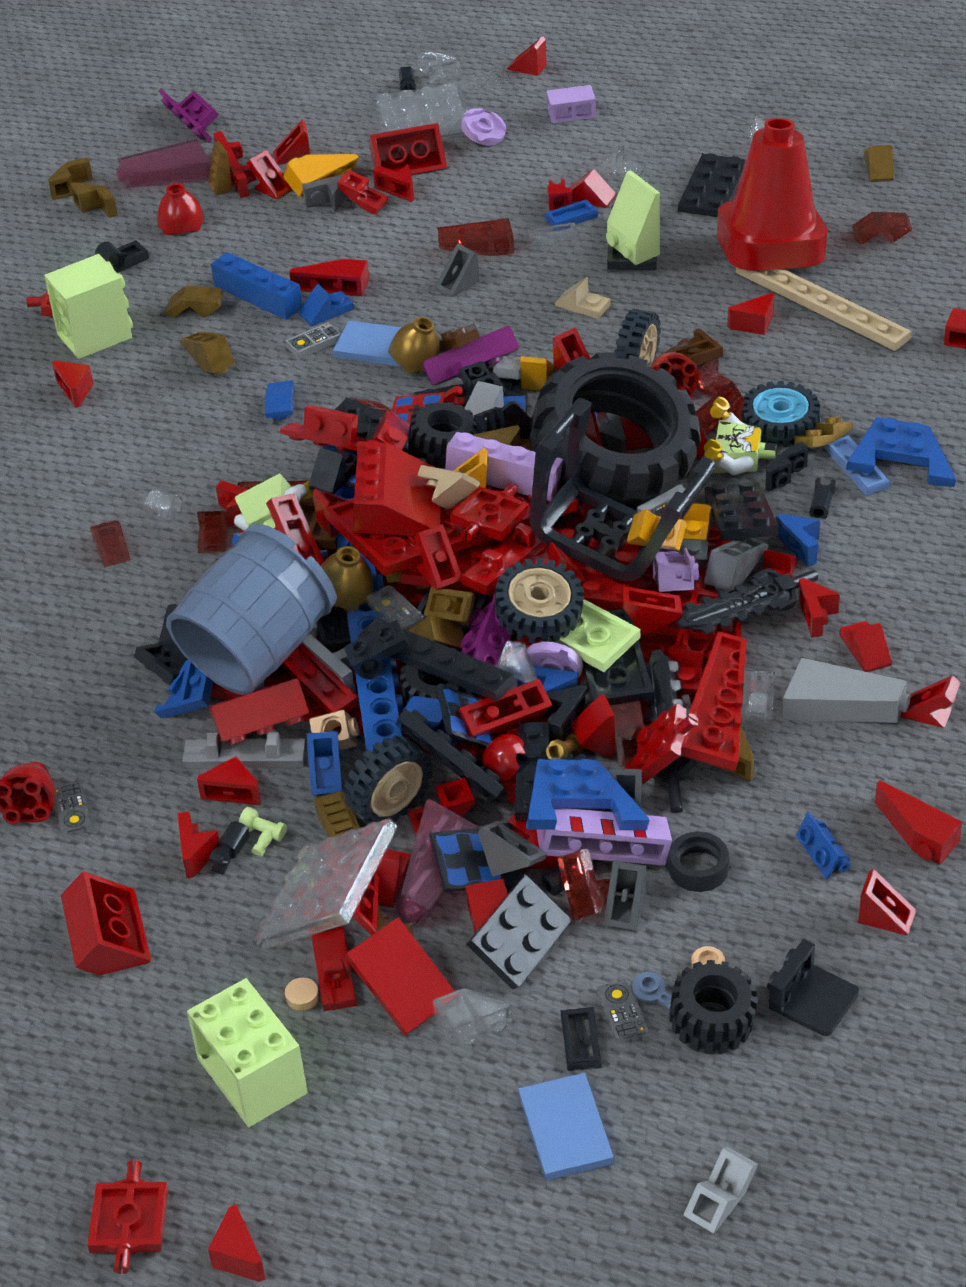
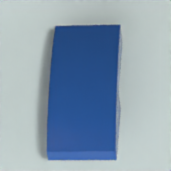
[265,380,295,420]

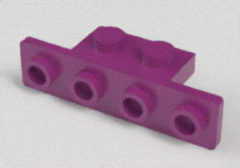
[158,88,219,142]
[422,325,519,385]
[461,594,511,668]

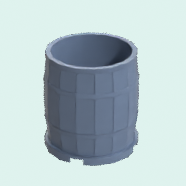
[166,523,337,695]

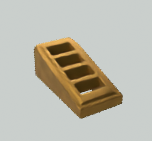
[209,141,233,195]
[314,791,364,849]

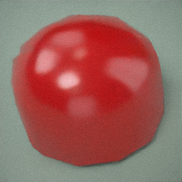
[483,734,525,783]

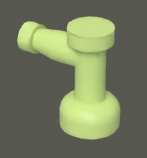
[239,807,287,857]

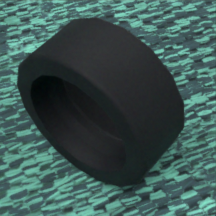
[668,831,729,892]

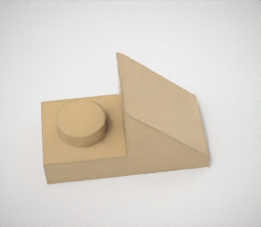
[555,277,611,319]
[418,465,480,509]

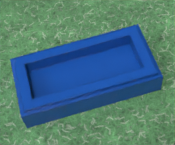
[545,200,598,231]

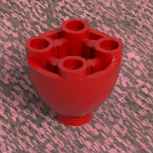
[157,183,204,235]
[649,352,699,398]
[0,761,56,824]

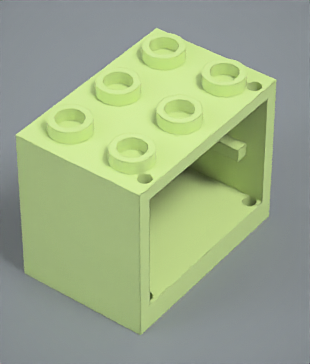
[44,254,133,359]
[187,978,308,1127]

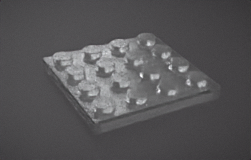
[372,83,469,142]
[253,818,398,949]

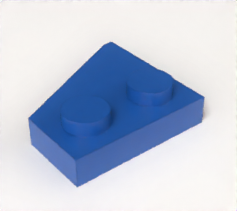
[155,659,213,718]

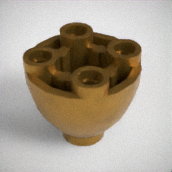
[388,317,440,374]
[321,546,374,611]

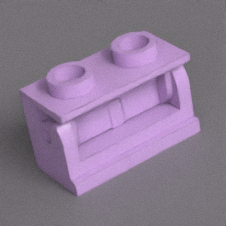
[546,85,596,123]
[653,548,699,592]

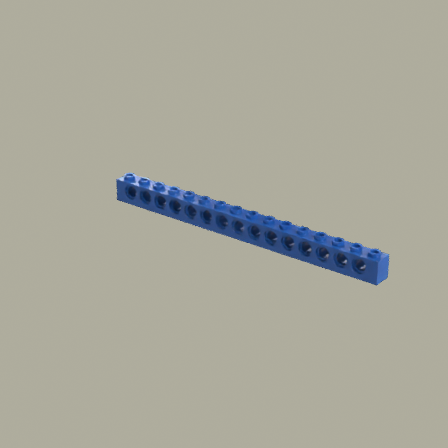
[323,445,408,752]

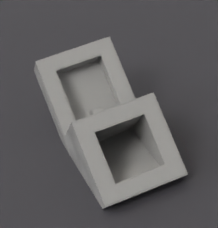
[683,1147,758,1234]

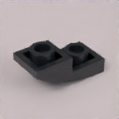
[458,361,507,395]
[765,442,808,492]

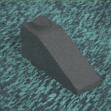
[703,538,769,593]

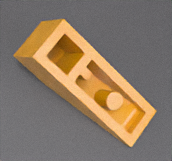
[283,154,359,197]

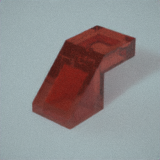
[852,212,912,244]

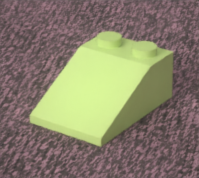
[606,170,660,265]

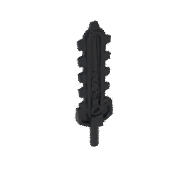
[676,568,818,636]
[644,649,697,813]

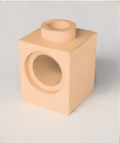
[309,710,359,750]

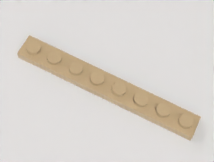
[736,267,911,351]

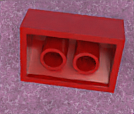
[368,123,447,175]
[208,678,309,745]
[61,871,151,975]

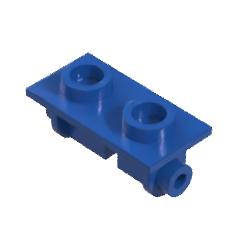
[796,813,850,879]

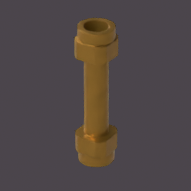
[546,733,586,760]

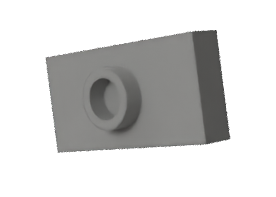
[493,356,521,380]

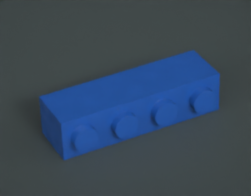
[211,252,302,320]

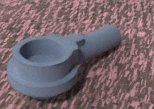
[632,972,672,1011]

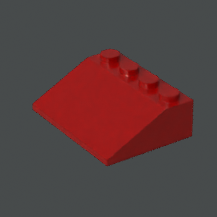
[353,440,441,536]

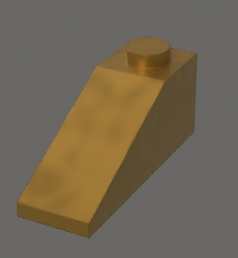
[179,331,235,375]

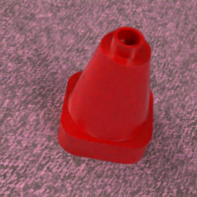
[717,118,828,271]

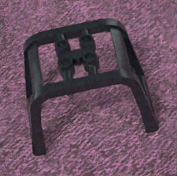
[529,398,716,581]

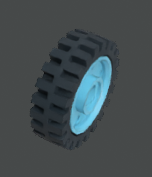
[741,381,820,447]

